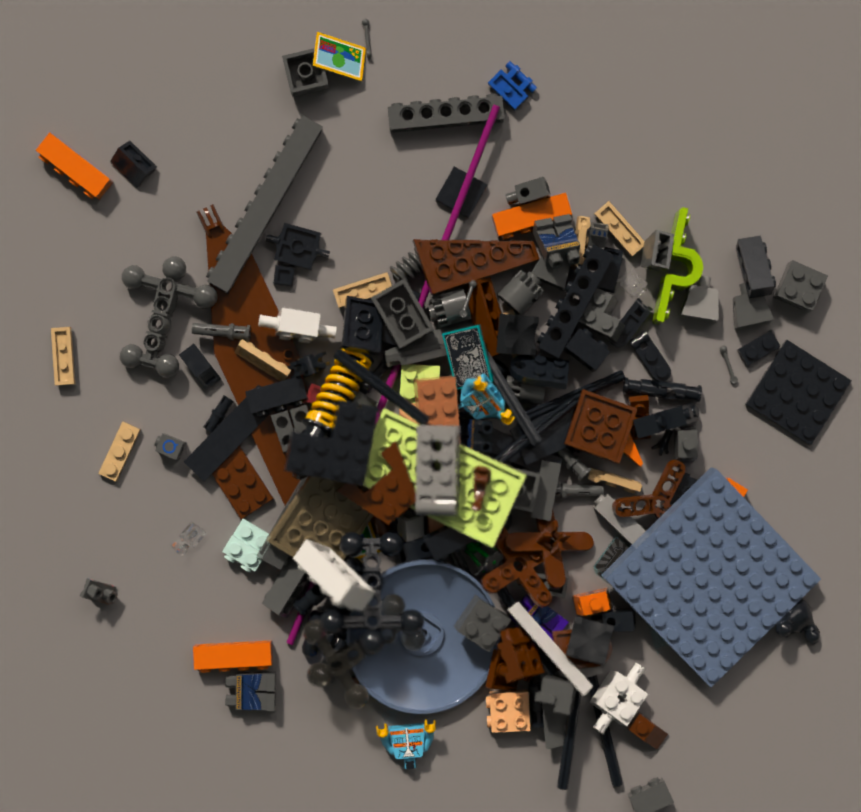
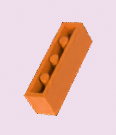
[36,132,113,200]
[491,192,572,240]
[193,640,273,673]

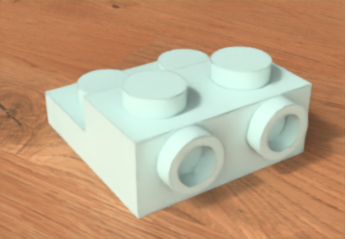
[222,518,269,572]

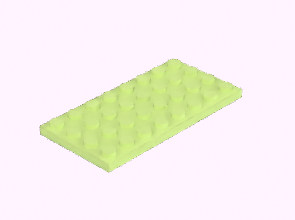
[364,408,527,547]

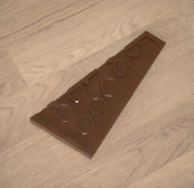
[412,239,539,295]

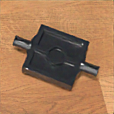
[265,223,330,270]

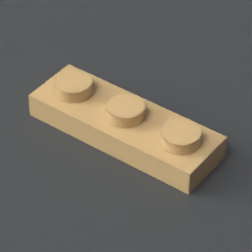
[594,201,645,257]
[333,272,392,308]
[51,327,75,386]
[235,339,291,381]
[98,421,141,482]

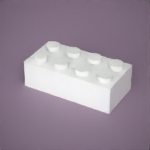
[293,539,376,611]

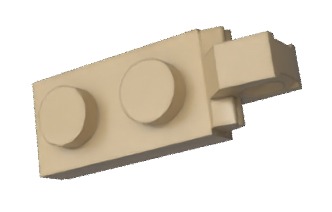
[570,216,590,270]
[588,467,642,493]

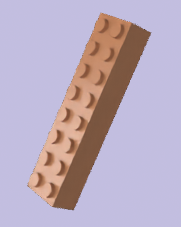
[413,376,461,534]

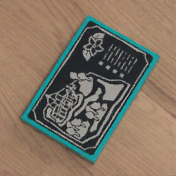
[442,324,494,390]

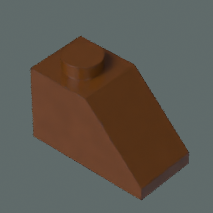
[626,711,668,749]

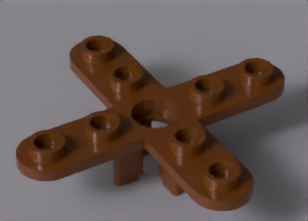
[505,510,594,589]
[481,526,555,607]

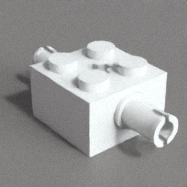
[258,308,337,344]
[590,663,648,734]

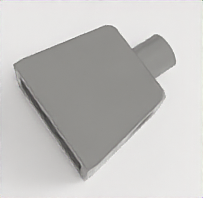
[679,276,719,322]

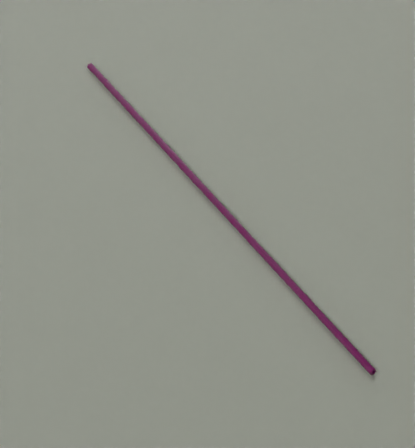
[286,104,500,645]

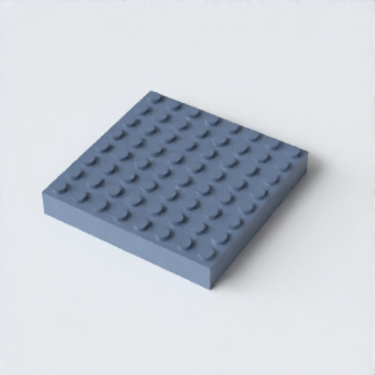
[601,467,821,687]

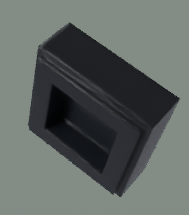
[273,265,295,287]

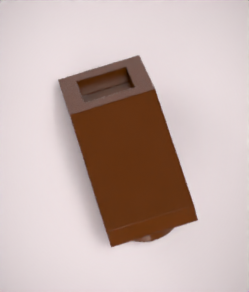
[629,395,651,440]

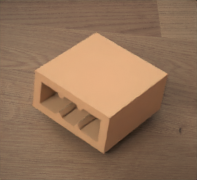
[486,689,530,733]

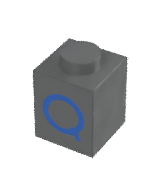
[154,433,186,460]

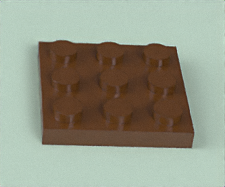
[564,389,637,464]

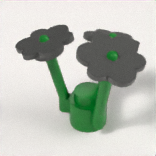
[464,541,503,578]

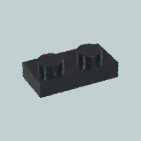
[737,330,781,366]

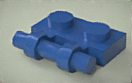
[488,61,537,111]

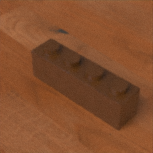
[462,277,504,357]

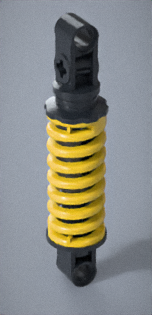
[291,345,374,480]

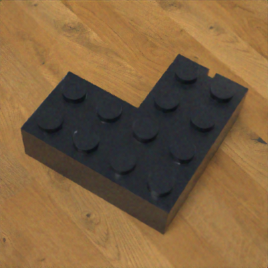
[283,400,379,486]

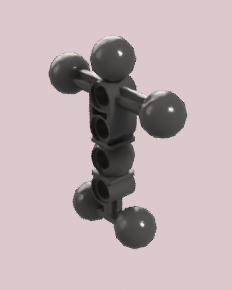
[120,256,217,378]

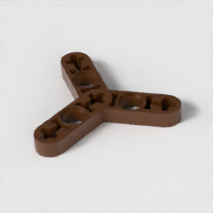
[612,459,686,519]

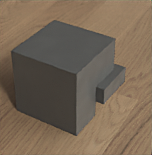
[535,675,577,715]

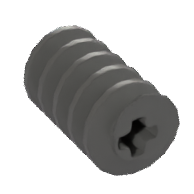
[389,248,421,283]

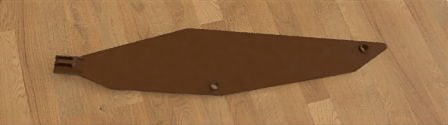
[196,204,310,506]

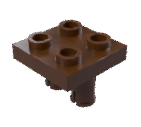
[486,649,532,691]

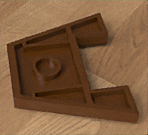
[337,441,416,524]

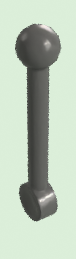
[362,19,371,58]
[458,280,477,318]
[720,345,738,384]

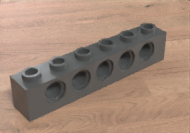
[388,94,505,133]

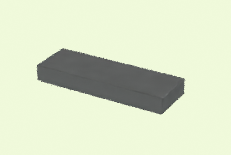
[531,460,561,521]

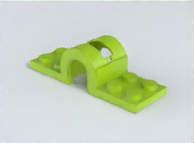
[652,207,703,325]

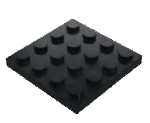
[745,340,852,445]

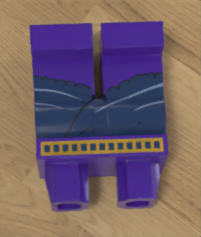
[509,594,569,639]

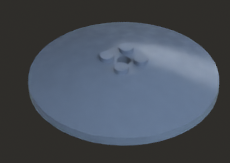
[346,560,500,714]

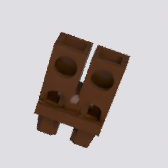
[497,626,545,683]

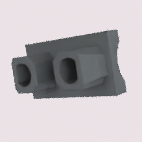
[79,578,118,605]

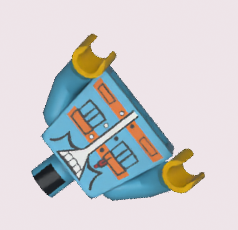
[458,373,515,425]
[376,719,436,769]

